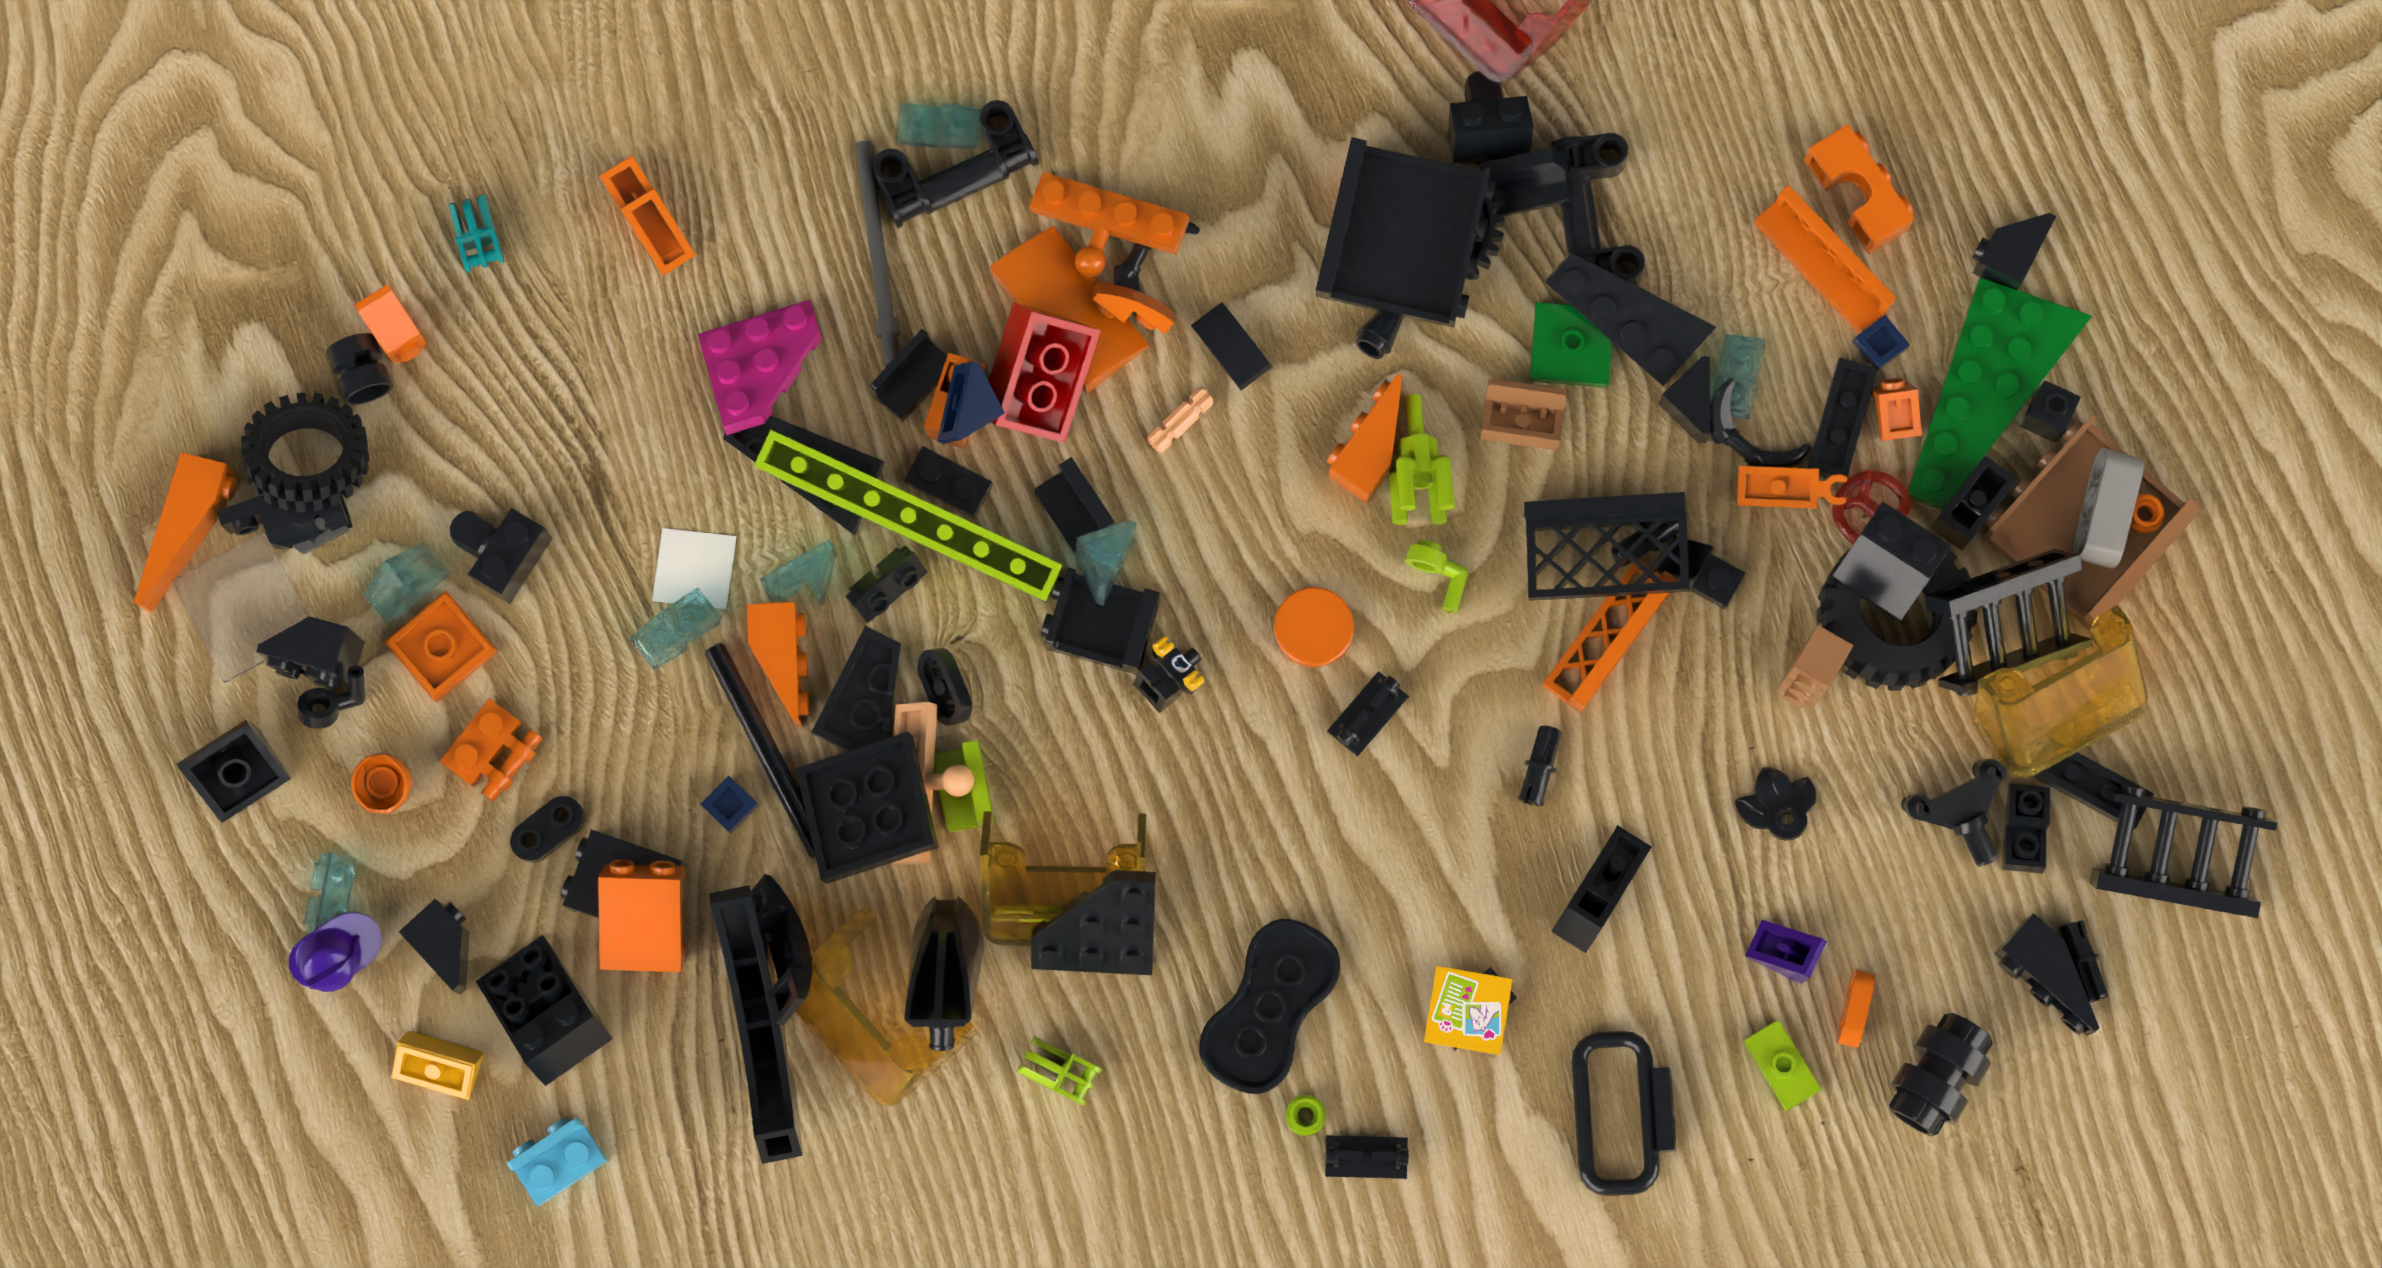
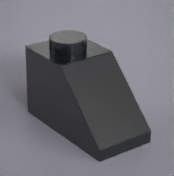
[1972,213,2056,290]
[399,899,470,995]

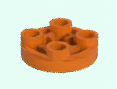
[1274,587,1354,668]

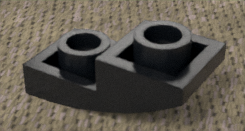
[1191,302,1272,391]
[2002,783,2050,874]

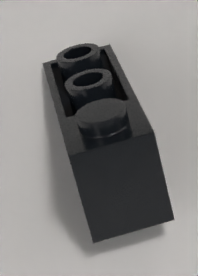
[1994,913,2099,1036]

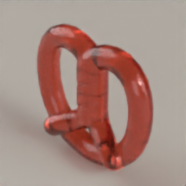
[1832,469,1911,544]

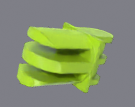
[1016,1036,1102,1106]

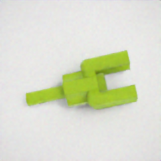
[1389,394,1455,525]

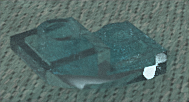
[896,102,981,149]
[1712,334,1766,419]
[630,588,722,670]

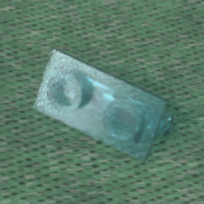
[303,852,356,934]

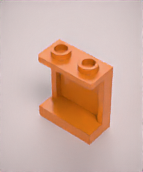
[598,859,687,972]

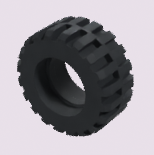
[1817,549,1978,691]

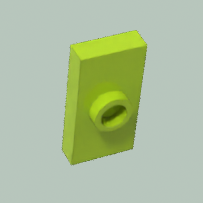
[1742,1019,1822,1112]

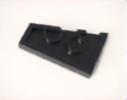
[810,625,901,752]

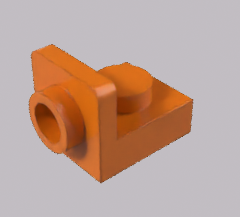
[1871,378,1922,441]

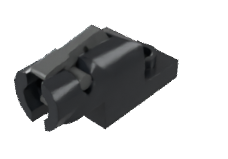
[216,493,353,555]

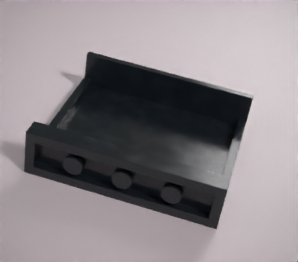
[1316,137,1496,328]

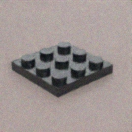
[796,732,939,884]

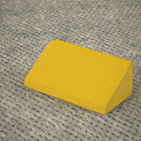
[391,1031,483,1100]

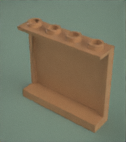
[1982,414,2203,631]

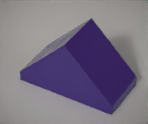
[1745,920,1827,984]

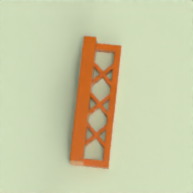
[1753,184,1897,334]
[1542,559,1678,713]

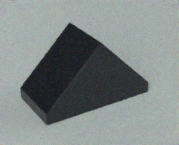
[1658,356,1710,443]

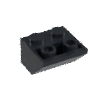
[256,616,365,690]

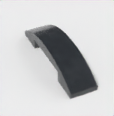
[751,874,812,1025]

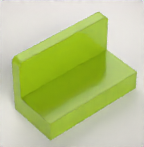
[934,740,995,833]

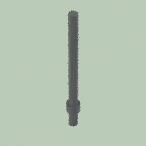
[855,141,900,367]

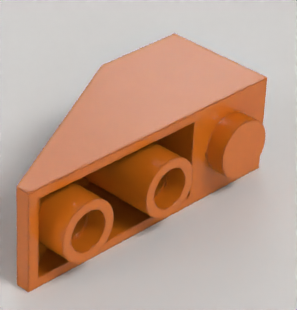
[1327,373,1402,503]
[747,602,810,727]

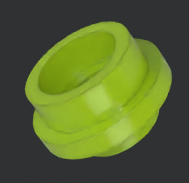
[1285,1095,1326,1136]

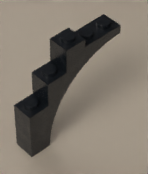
[709,885,803,1164]

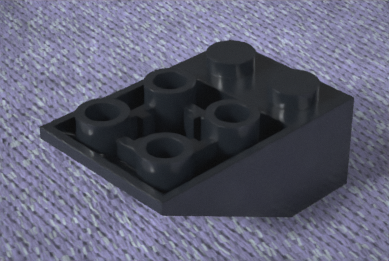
[476,935,613,1086]

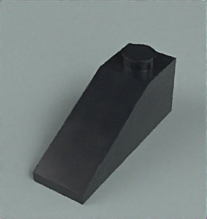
[1551,825,1652,953]

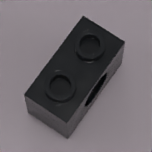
[1930,456,2018,551]

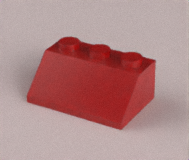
[989,302,1101,443]

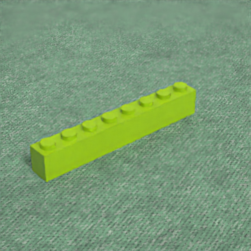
[754,430,1063,602]

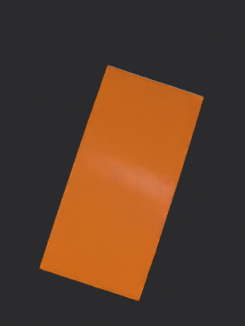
[1093,282,1174,334]

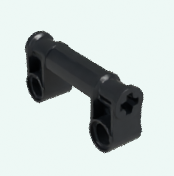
[873,100,1039,229]
[1551,133,1645,285]

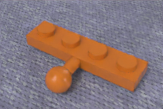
[1029,172,1190,277]

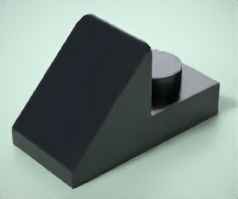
[1656,536,1745,610]

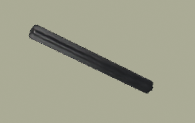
[705,643,816,859]

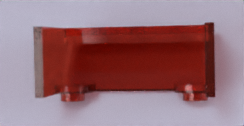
[1404,0,1592,82]

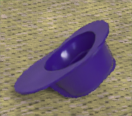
[289,912,382,992]

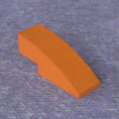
[599,155,696,276]

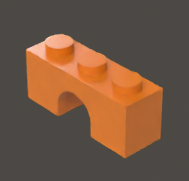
[1804,124,1915,254]

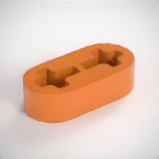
[1836,969,1876,1048]

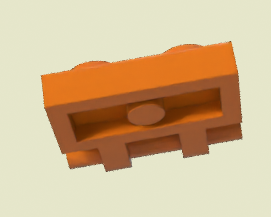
[439,698,543,802]

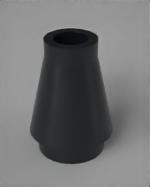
[1355,311,1404,359]

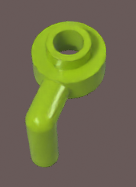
[1405,540,1468,613]

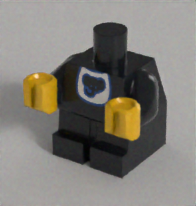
[1133,636,1204,713]

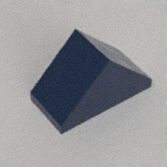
[937,361,1005,444]

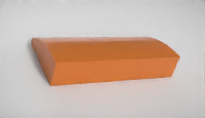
[990,226,1149,394]

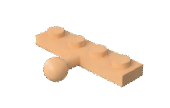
[889,702,974,865]

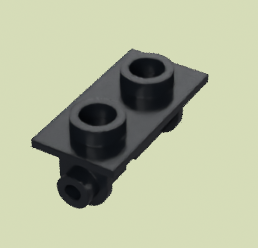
[845,545,928,624]
[1327,671,1409,757]
[1325,1135,1409,1179]

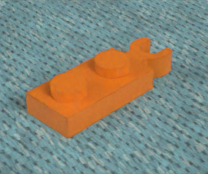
[1737,465,1847,509]

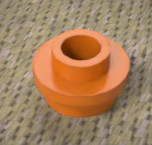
[2130,494,2165,534]

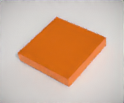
[384,590,498,703]

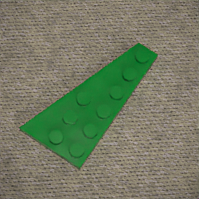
[1905,278,2092,510]

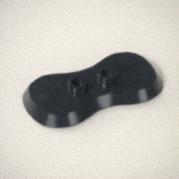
[1199,919,1340,1094]

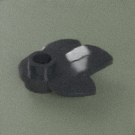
[1735,767,1816,841]

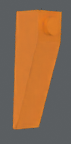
[133,452,237,613]

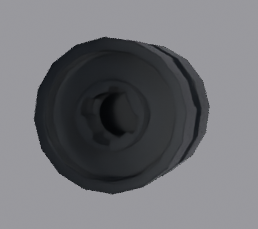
[326,333,393,405]

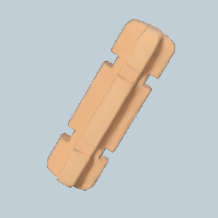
[1147,387,1213,453]

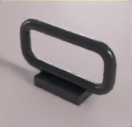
[1571,1031,1677,1196]

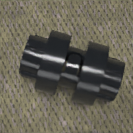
[1889,1013,1993,1136]

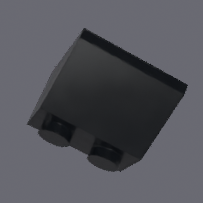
[1831,501,1951,622]

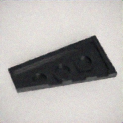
[1545,252,1716,386]
[723,415,885,535]

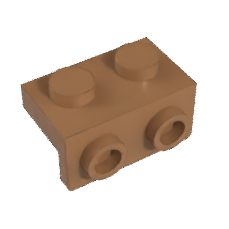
[1480,379,1567,451]

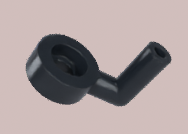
[297,666,365,729]

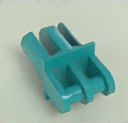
[448,194,505,273]

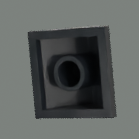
[177,720,290,823]

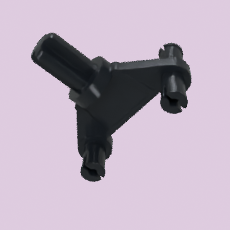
[1901,759,2007,867]

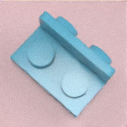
[507,1117,608,1207]

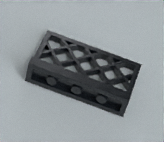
[1524,492,1690,601]

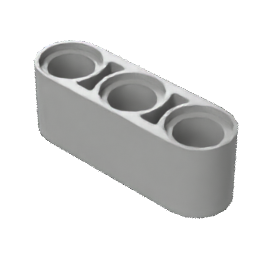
[2072,447,2144,569]

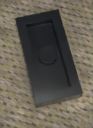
[904,446,993,519]

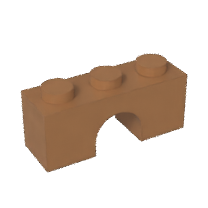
[1777,625,1854,708]

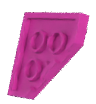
[698,300,822,435]

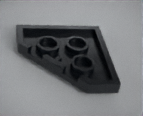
[1031,870,1156,975]

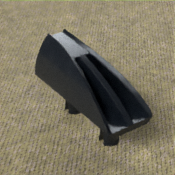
[904,896,985,1051]

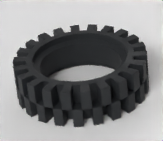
[241,393,369,512]

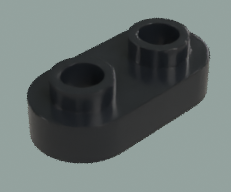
[917,648,972,726]
[510,796,585,863]

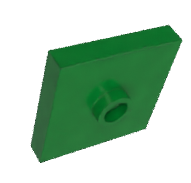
[1529,302,1612,388]

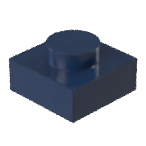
[1852,315,1910,372]
[700,776,759,834]

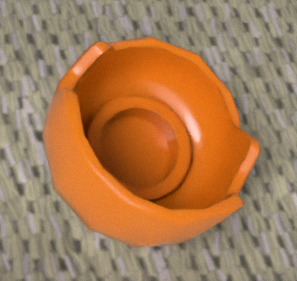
[350,753,413,814]

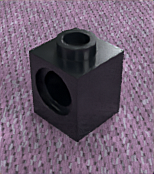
[2019,380,2081,443]

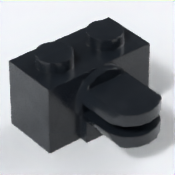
[1448,70,1533,163]
[450,508,553,604]

